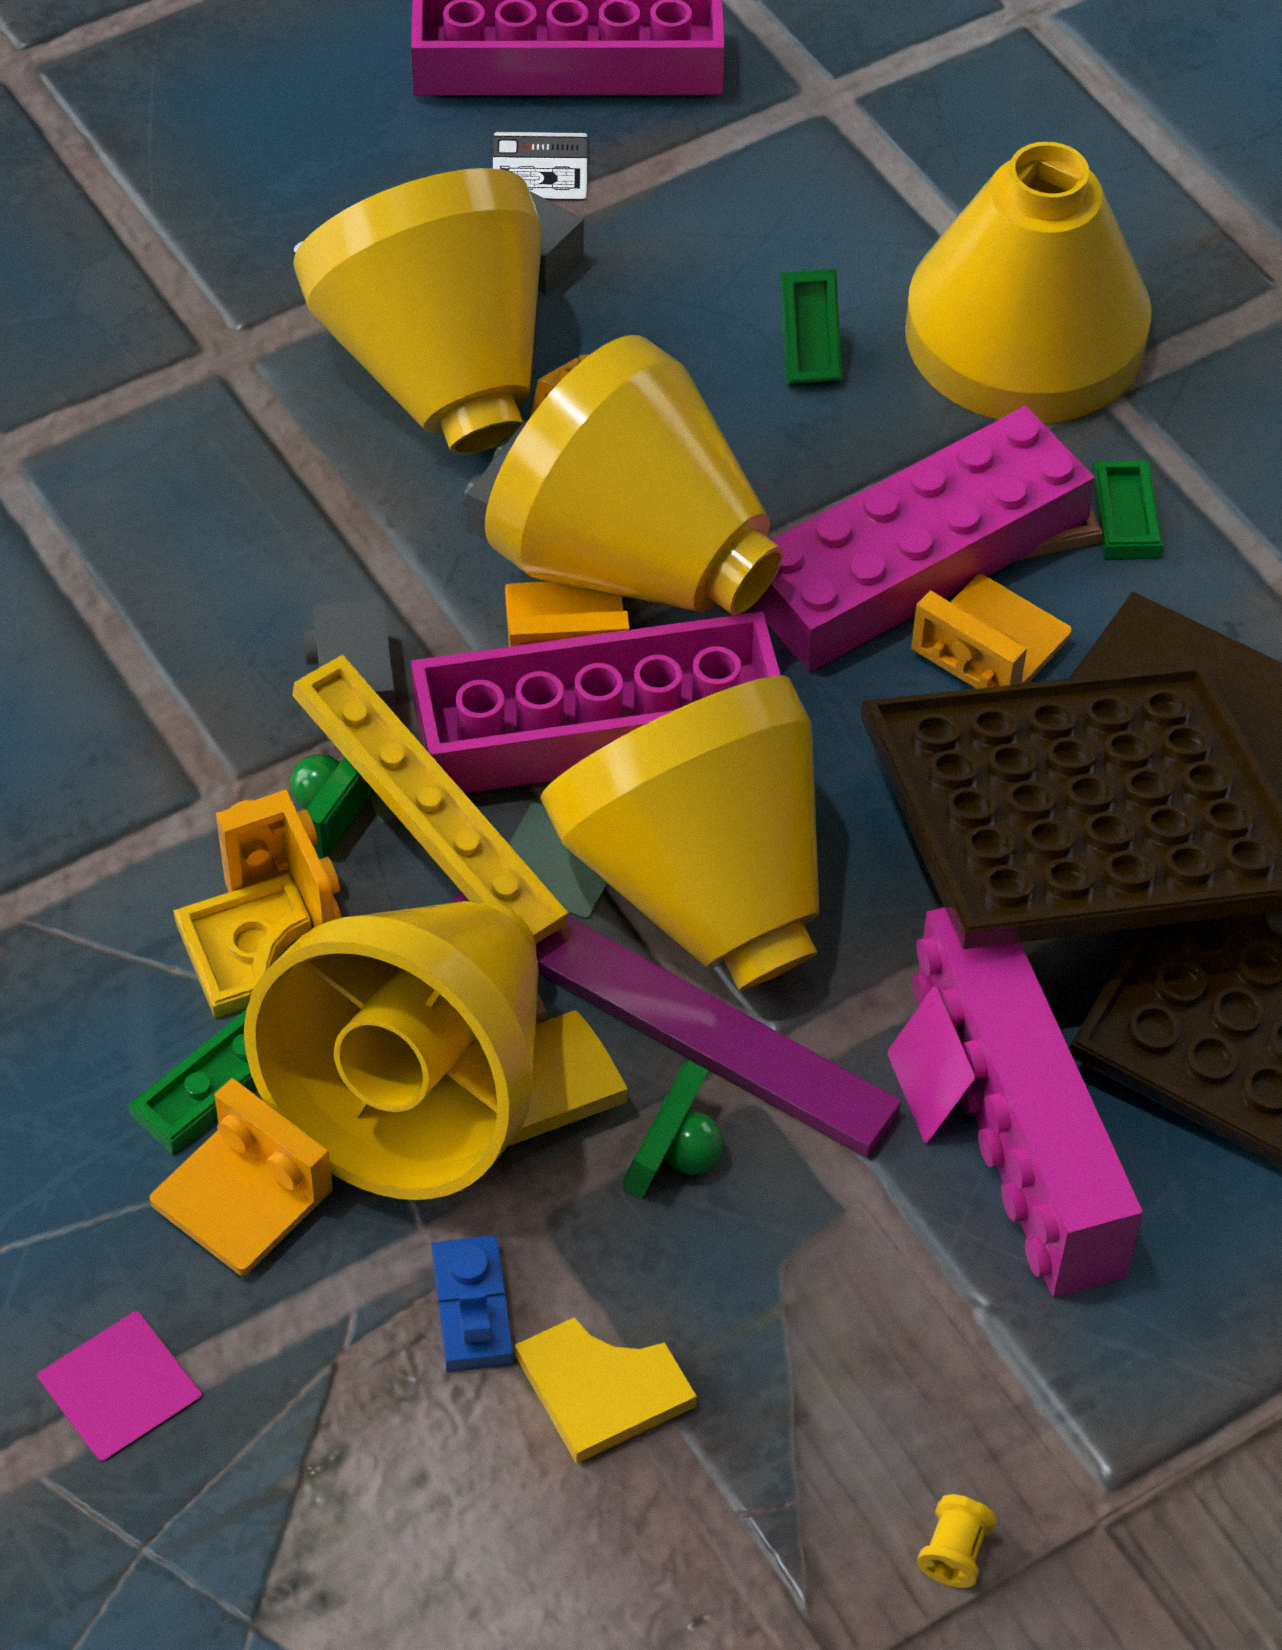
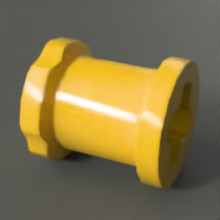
[916,1494,997,1588]

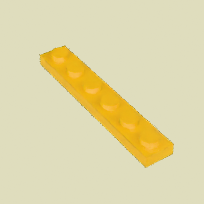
[292,654,569,944]

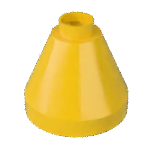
[905,142,1151,424]
[293,168,543,455]
[485,335,784,616]
[540,675,820,991]
[244,901,539,1200]

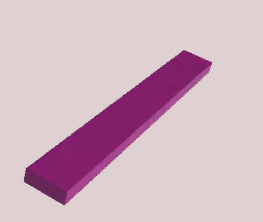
[450,891,902,1158]

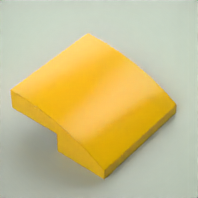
[509,1010,628,1146]

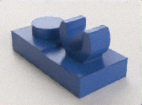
[431,1235,513,1372]

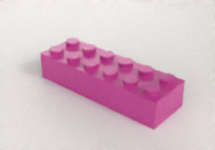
[411,0,724,96]
[752,406,1095,673]
[411,611,780,794]
[912,907,1143,1298]

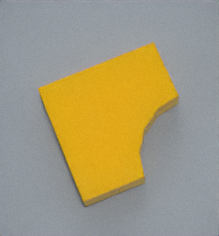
[173,872,312,1018]
[515,1317,697,1464]

